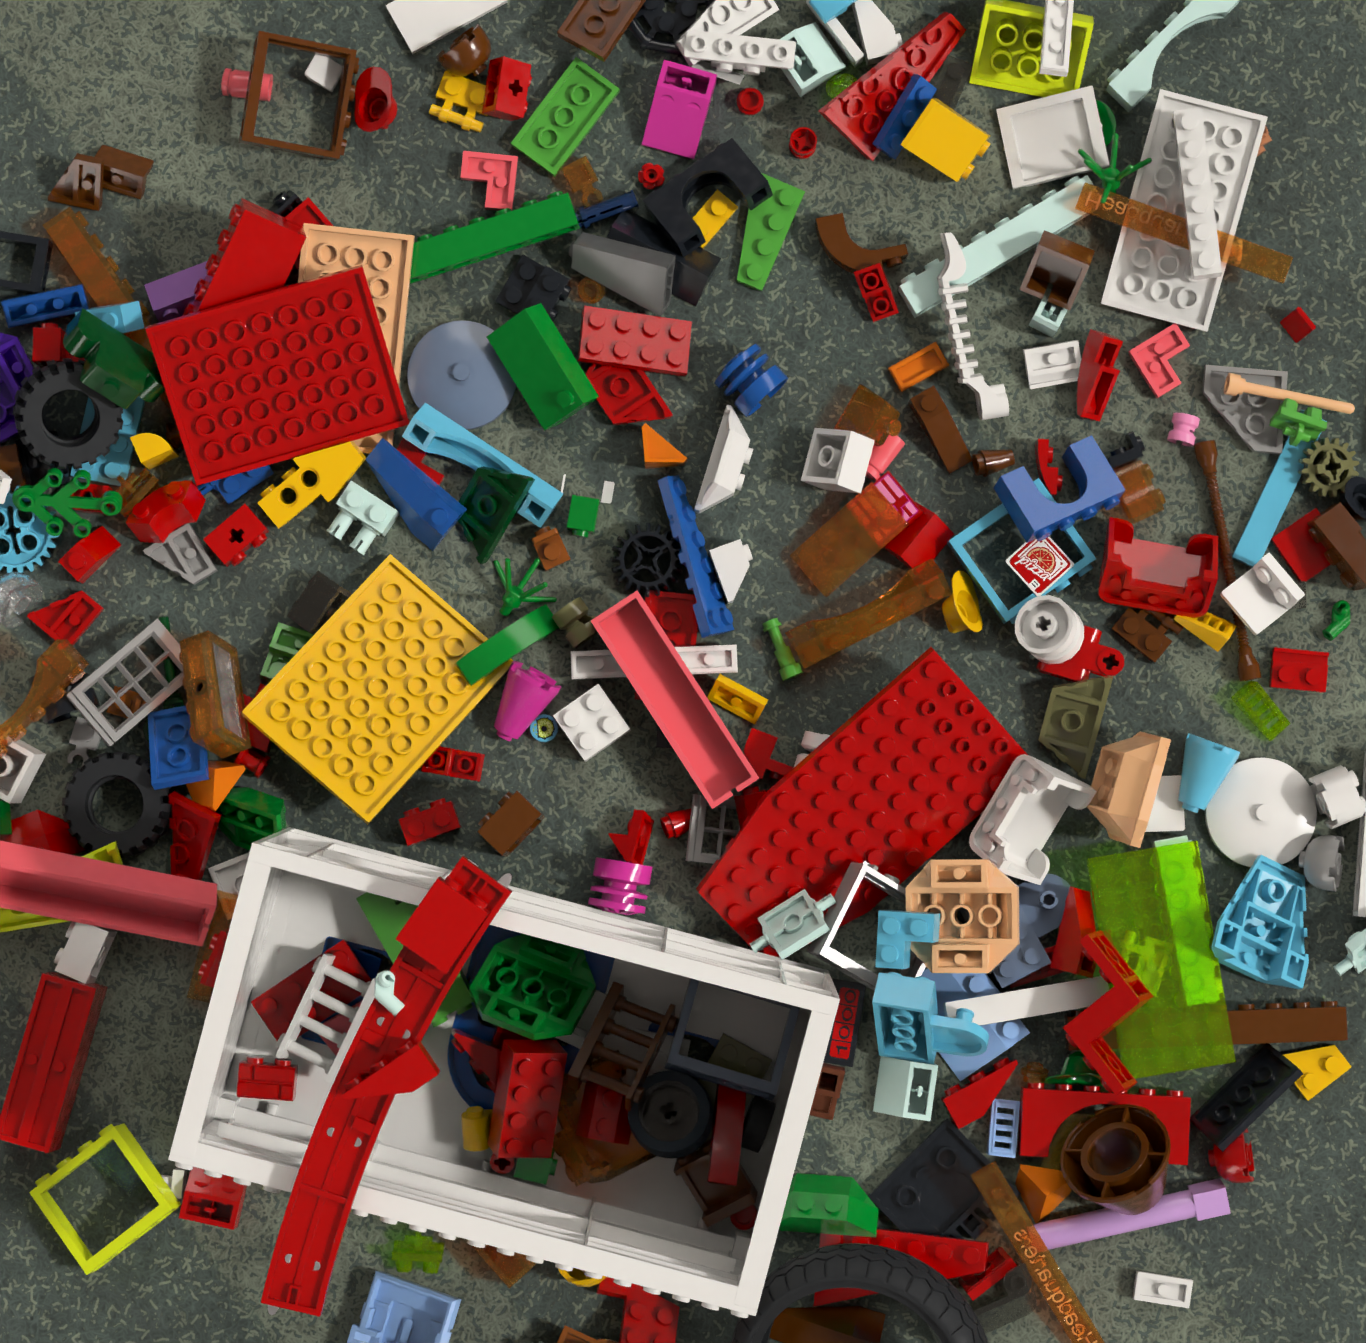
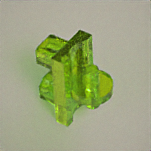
[392,1231,445,1274]

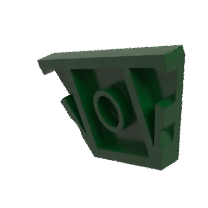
[458,466,535,564]

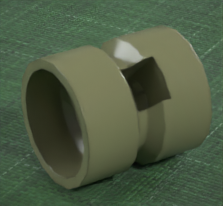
[552,597,598,649]

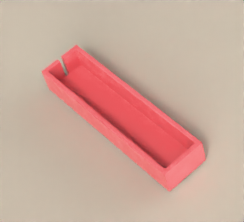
[591,590,759,809]
[0,841,217,947]

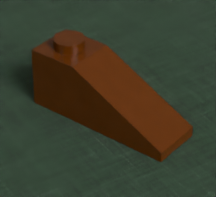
[908,385,972,474]

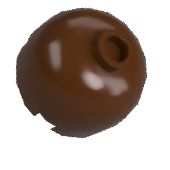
[436,24,491,77]

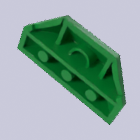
[214,787,286,850]
[779,1173,879,1237]

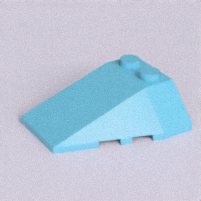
[1211,855,1309,989]

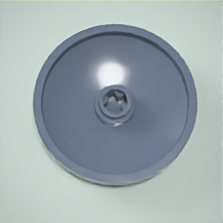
[407,321,516,430]

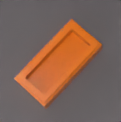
[888,342,949,392]

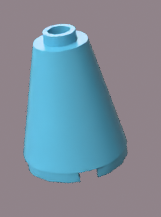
[1178,733,1240,813]

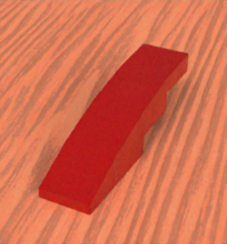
[707,1084,746,1187]

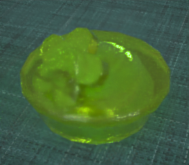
[826,73,857,99]

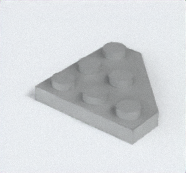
[1202,365,1288,454]

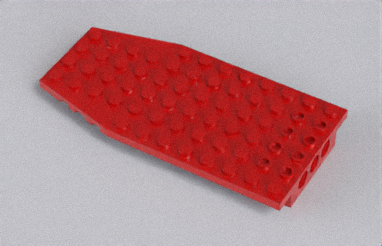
[696,647,1028,958]

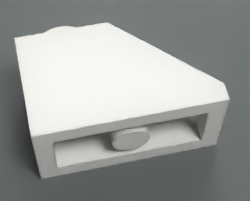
[709,539,753,604]

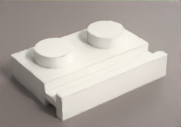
[1023,340,1081,389]

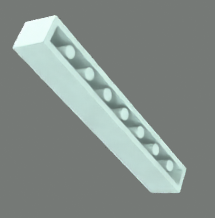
[898,175,1102,318]

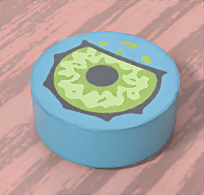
[530,714,558,742]

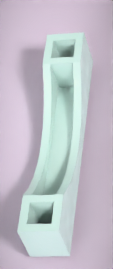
[1106,0,1241,113]

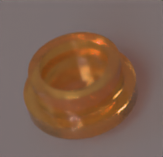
[578,277,605,304]
[1020,1062,1049,1084]

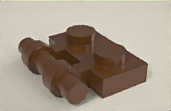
[1111,608,1184,664]

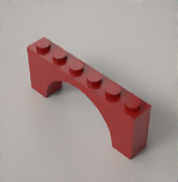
[1017,1082,1191,1165]

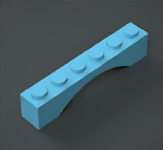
[402,403,563,528]

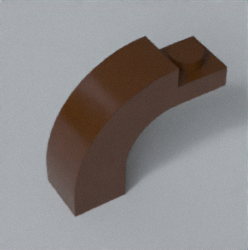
[815,213,908,274]

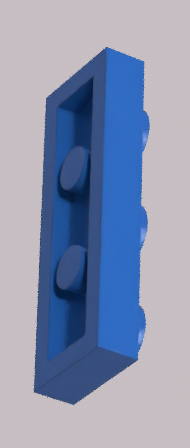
[872,73,937,160]

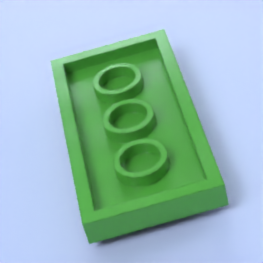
[511,57,620,178]

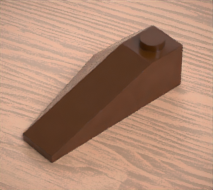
[769,1306,886,1343]

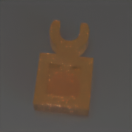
[561,156,603,208]

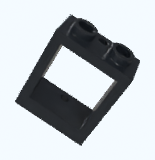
[0,231,53,295]

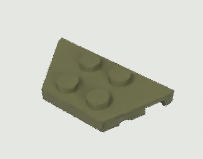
[1038,675,1114,779]

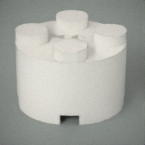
[1309,765,1366,829]

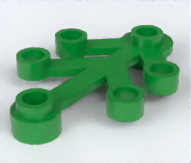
[12,468,123,538]

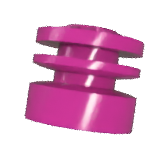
[588,857,653,915]

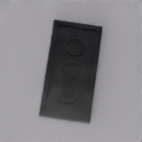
[1190,1043,1303,1152]

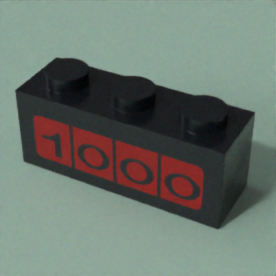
[823,978,866,1067]

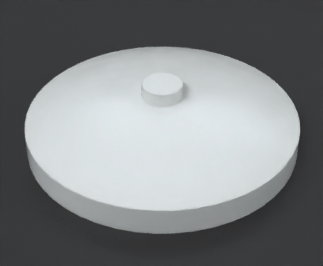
[1205,758,1317,867]

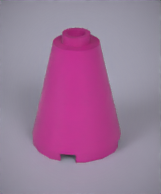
[494,661,561,741]

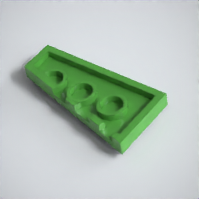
[737,173,805,292]

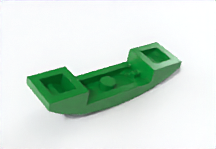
[455,604,559,686]

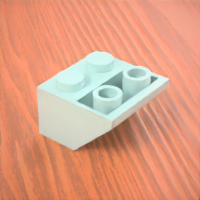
[779,22,846,98]
[873,1056,938,1121]

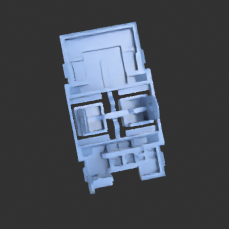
[347,1271,461,1343]

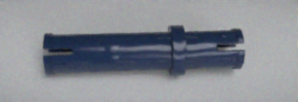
[563,190,639,235]

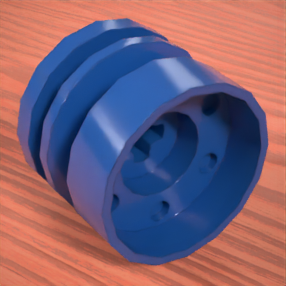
[714,344,788,417]

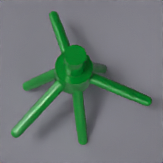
[1078,133,1152,204]
[493,558,557,616]

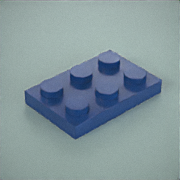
[148,702,209,790]

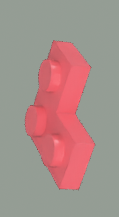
[460,151,518,211]
[1128,323,1190,398]

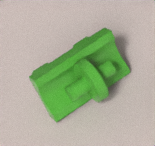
[1269,398,1327,447]

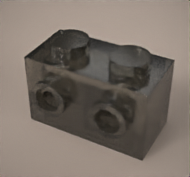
[287,571,352,635]

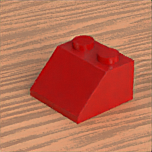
[575,1081,631,1145]

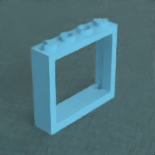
[947,478,1096,624]

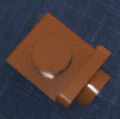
[531,526,571,571]
[107,686,146,718]

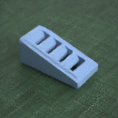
[986,1098,1020,1158]

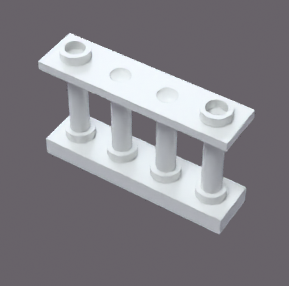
[275,954,375,1085]

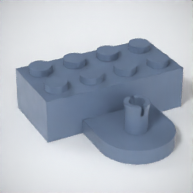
[958,874,1070,990]

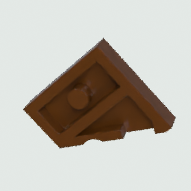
[48,153,104,211]

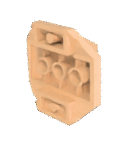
[1087,731,1171,848]
[905,859,1020,973]

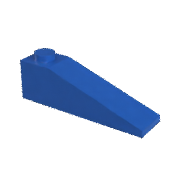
[365,438,467,551]

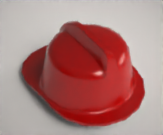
[355,66,398,132]

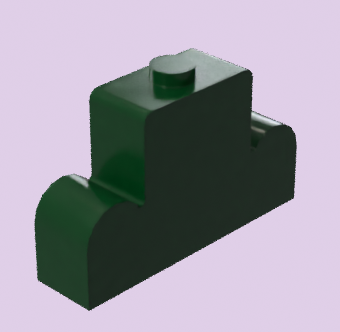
[63,308,165,409]

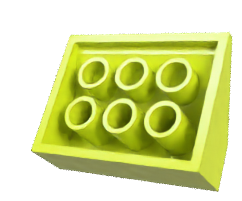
[969,0,1094,97]

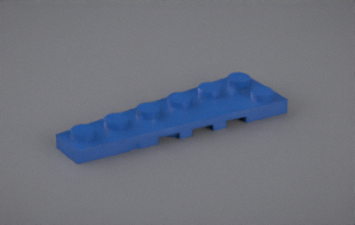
[657,475,734,638]

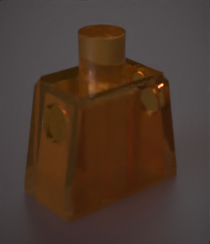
[834,384,901,446]

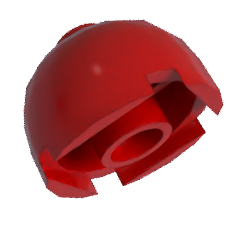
[1208,1129,1254,1183]

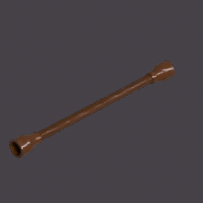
[1194,440,1262,682]

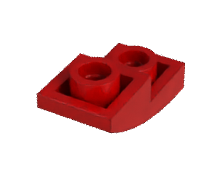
[854,262,899,322]
[1035,439,1062,498]
[422,746,485,782]

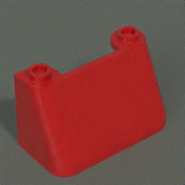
[1099,517,1218,618]

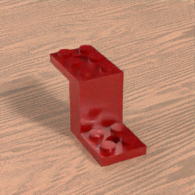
[1063,930,1154,1095]

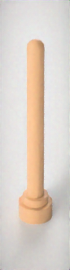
[1224,373,1355,414]

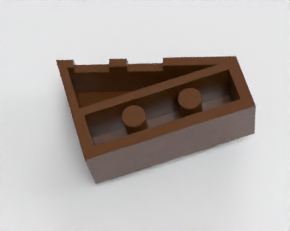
[1308,502,1366,591]

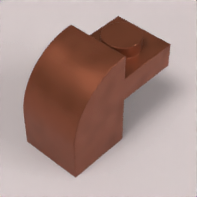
[809,1063,845,1120]

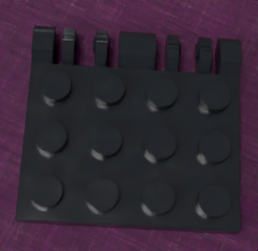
[868,1118,1021,1240]

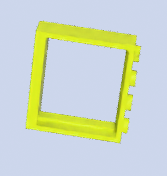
[29,1124,181,1275]

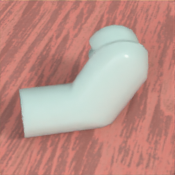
[374,970,405,1016]

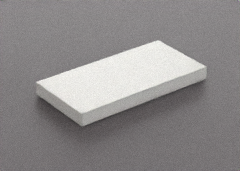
[386,0,507,54]

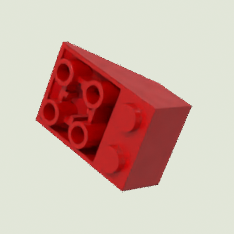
[179,1167,247,1230]

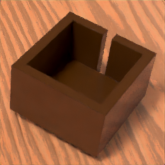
[1019,230,1095,311]

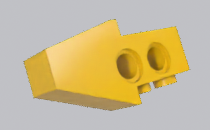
[258,441,367,529]

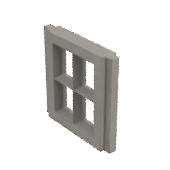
[685,794,740,864]

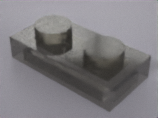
[930,55,973,110]

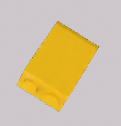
[901,98,991,182]

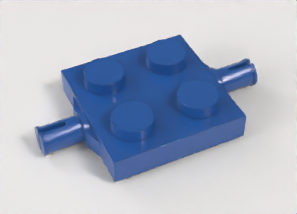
[197,465,274,505]

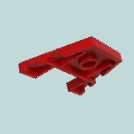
[596,1277,680,1343]

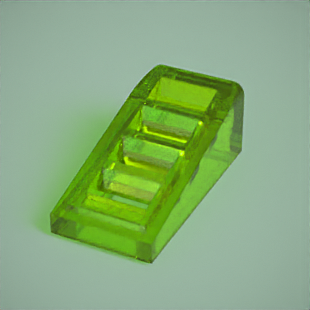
[1231,680,1291,741]

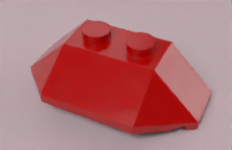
[0,809,86,855]

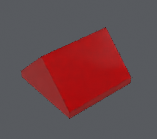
[884,501,954,576]

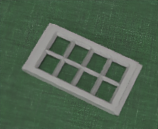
[65,618,200,747]

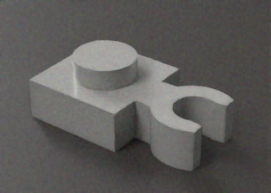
[67,717,101,766]

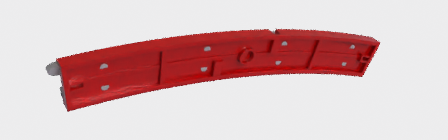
[261,856,512,1317]

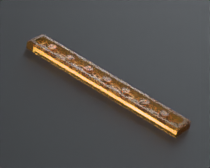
[1075,183,1293,284]
[971,1161,1105,1343]

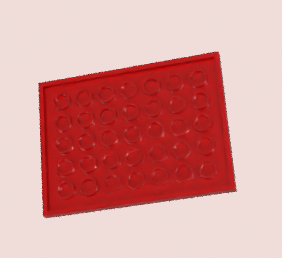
[145,265,410,486]

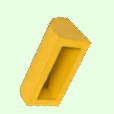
[130,433,179,470]

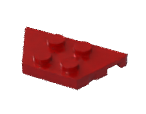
[585,363,673,425]

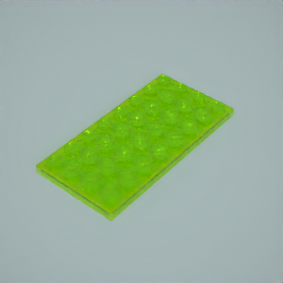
[1086,841,1236,1079]

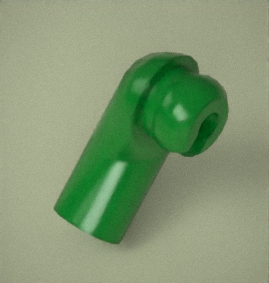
[1322,600,1350,641]

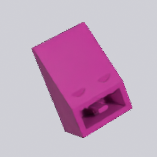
[642,60,717,160]

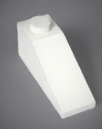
[852,0,903,65]

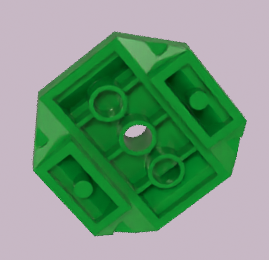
[469,933,596,1040]

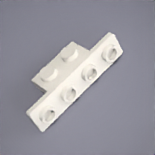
[684,30,796,75]

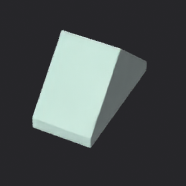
[1029,288,1067,338]

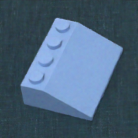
[921,967,1030,1081]

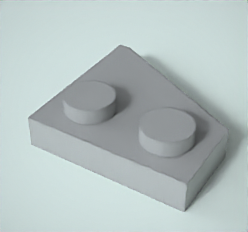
[143,523,218,585]

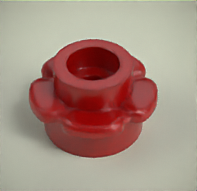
[638,163,665,190]

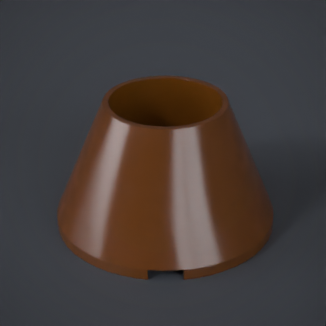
[1060,1104,1171,1215]

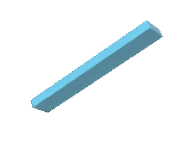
[1232,410,1327,568]

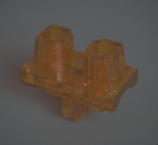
[112,468,161,517]

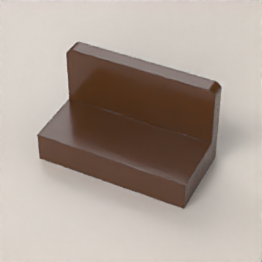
[94,145,154,200]

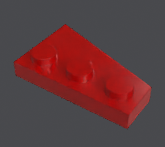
[169,791,221,881]

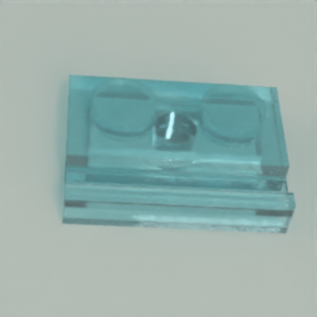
[89,1140,157,1194]

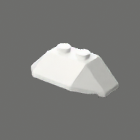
[694,405,753,514]

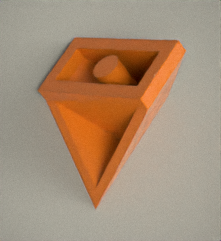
[642,423,687,469]
[186,761,246,811]
[1015,1164,1071,1223]

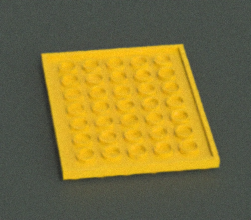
[241,554,513,825]

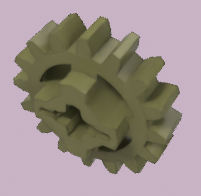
[1298,437,1359,497]

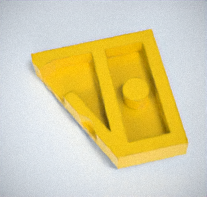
[1282,1045,1352,1101]

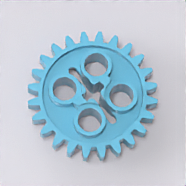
[0,485,60,575]

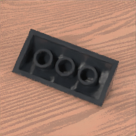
[607,210,721,307]

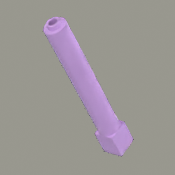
[1022,1178,1231,1253]

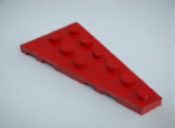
[818,12,966,161]
[813,1228,989,1307]

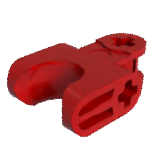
[1036,626,1125,682]

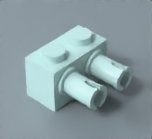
[326,481,400,555]

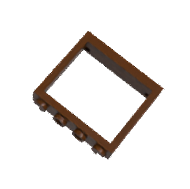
[238,31,359,161]

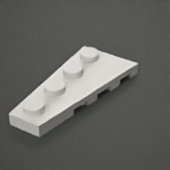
[676,0,779,67]

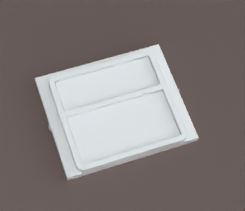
[996,86,1110,189]

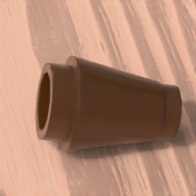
[972,449,1015,477]

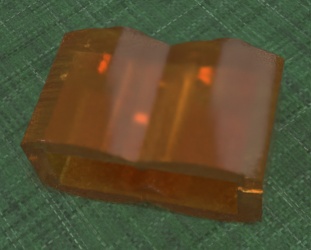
[1115,460,1166,525]

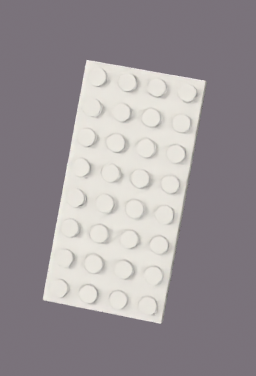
[1101,89,1268,332]

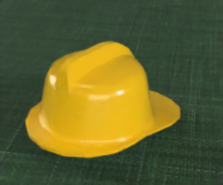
[942,570,983,633]

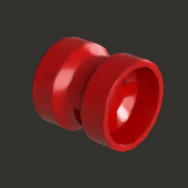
[789,127,817,159]

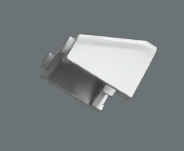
[969,754,1097,885]

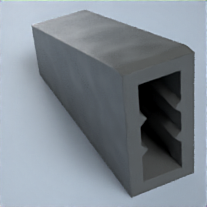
[569,232,676,316]

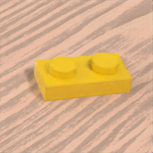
[692,189,738,249]
[707,674,768,724]

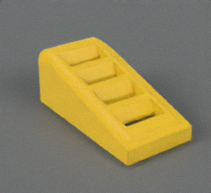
[1174,612,1237,652]

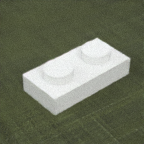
[1132,1270,1193,1308]

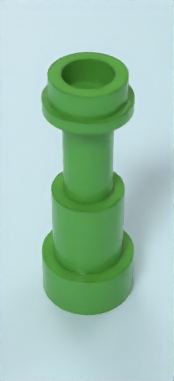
[762,618,803,681]

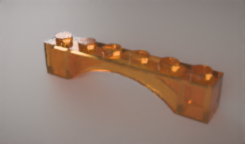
[785,559,952,669]
[0,639,89,759]

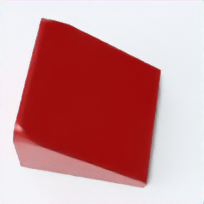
[1280,307,1316,343]

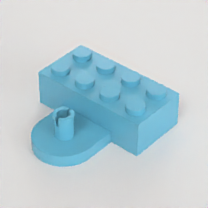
[872,972,989,1064]

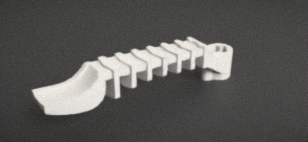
[937,232,1009,420]

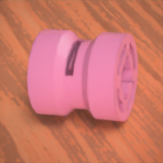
[1167,413,1200,447]

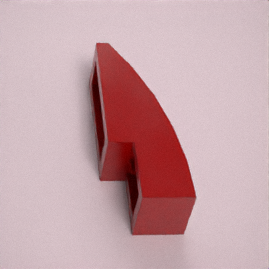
[1077,329,1123,421]

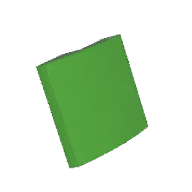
[260,622,314,682]

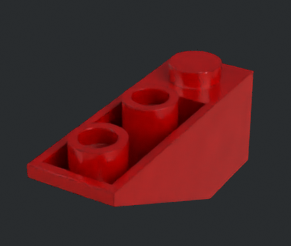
[1050,886,1096,978]
[450,1028,502,1093]
[341,1041,440,1100]
[941,1057,1018,1129]

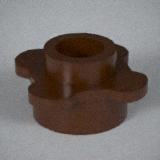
[166,423,184,450]

